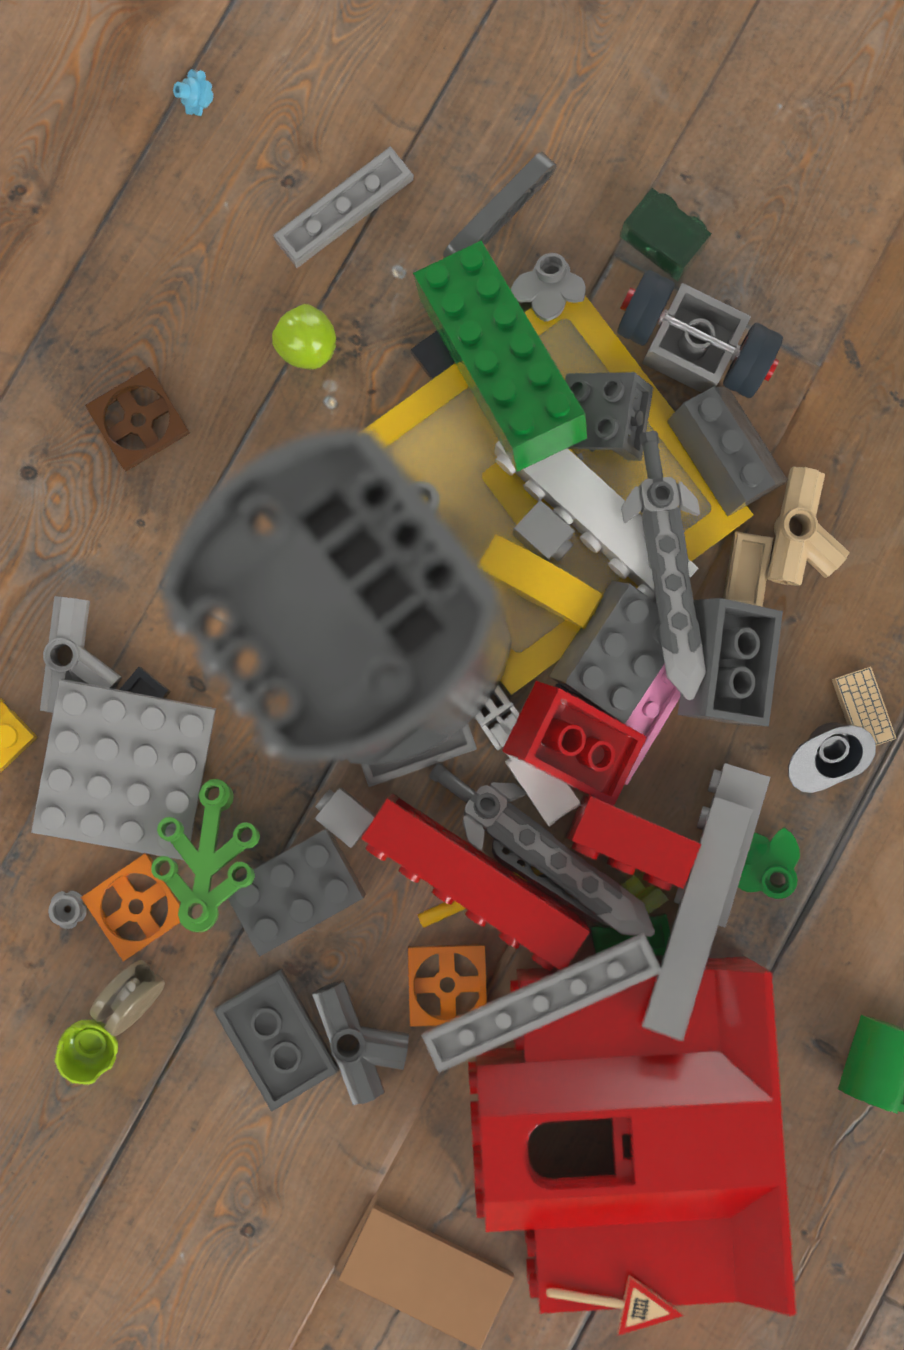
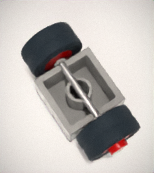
[617,270,783,398]

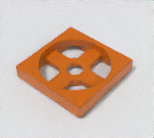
[81,853,181,962]
[408,944,487,1027]

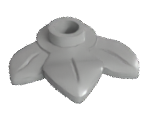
[511,253,586,321]

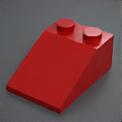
[502,681,647,806]

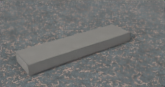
[273,146,414,268]

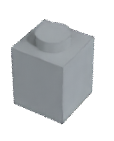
[512,500,574,562]
[315,788,376,848]

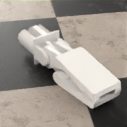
[475,685,581,827]

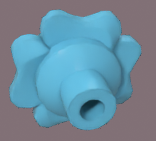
[173,70,213,116]

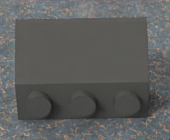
[667,387,788,517]

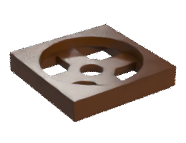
[85,367,190,471]

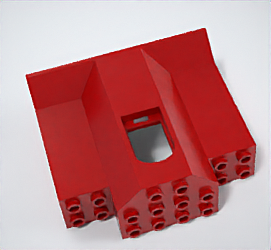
[468,956,796,1316]

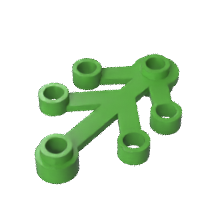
[151,779,260,932]

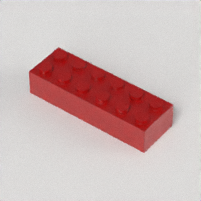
[361,793,590,971]

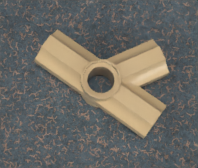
[767,467,850,586]

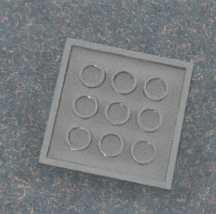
[31,679,216,860]

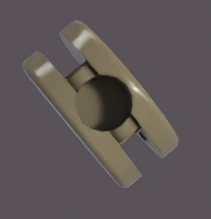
[90,960,165,1036]

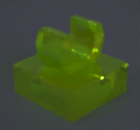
[622,876,668,914]

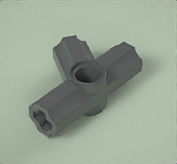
[312,980,409,1105]

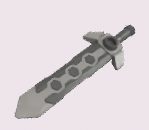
[621,431,706,700]
[429,763,655,936]

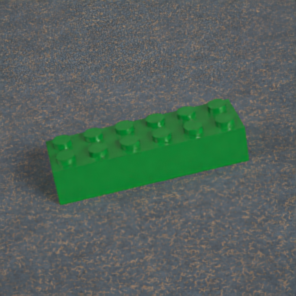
[413,241,587,472]

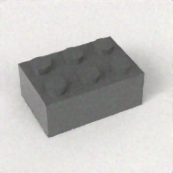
[549,581,665,724]
[678,598,783,727]
[228,829,366,957]

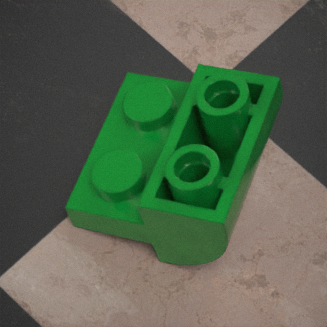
[838,1014,904,1114]

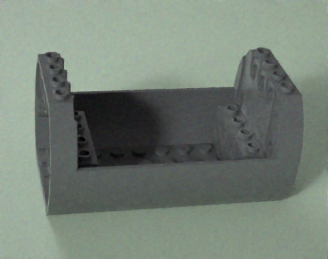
[161,430,512,765]

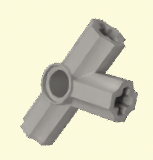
[40,596,122,713]

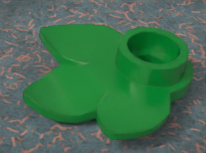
[738,827,800,899]

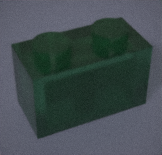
[620,188,712,281]

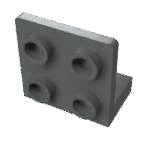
[565,372,653,461]

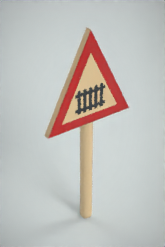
[546,1275,684,1336]

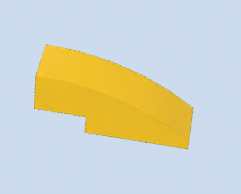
[477,534,603,629]

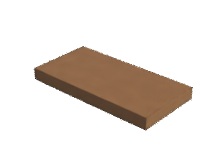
[338,1204,514,1350]

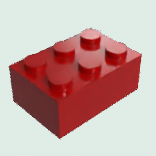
[566,795,702,892]

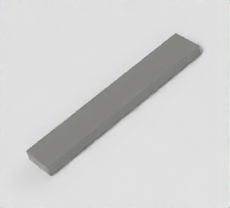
[641,797,753,1041]
[422,933,662,1073]

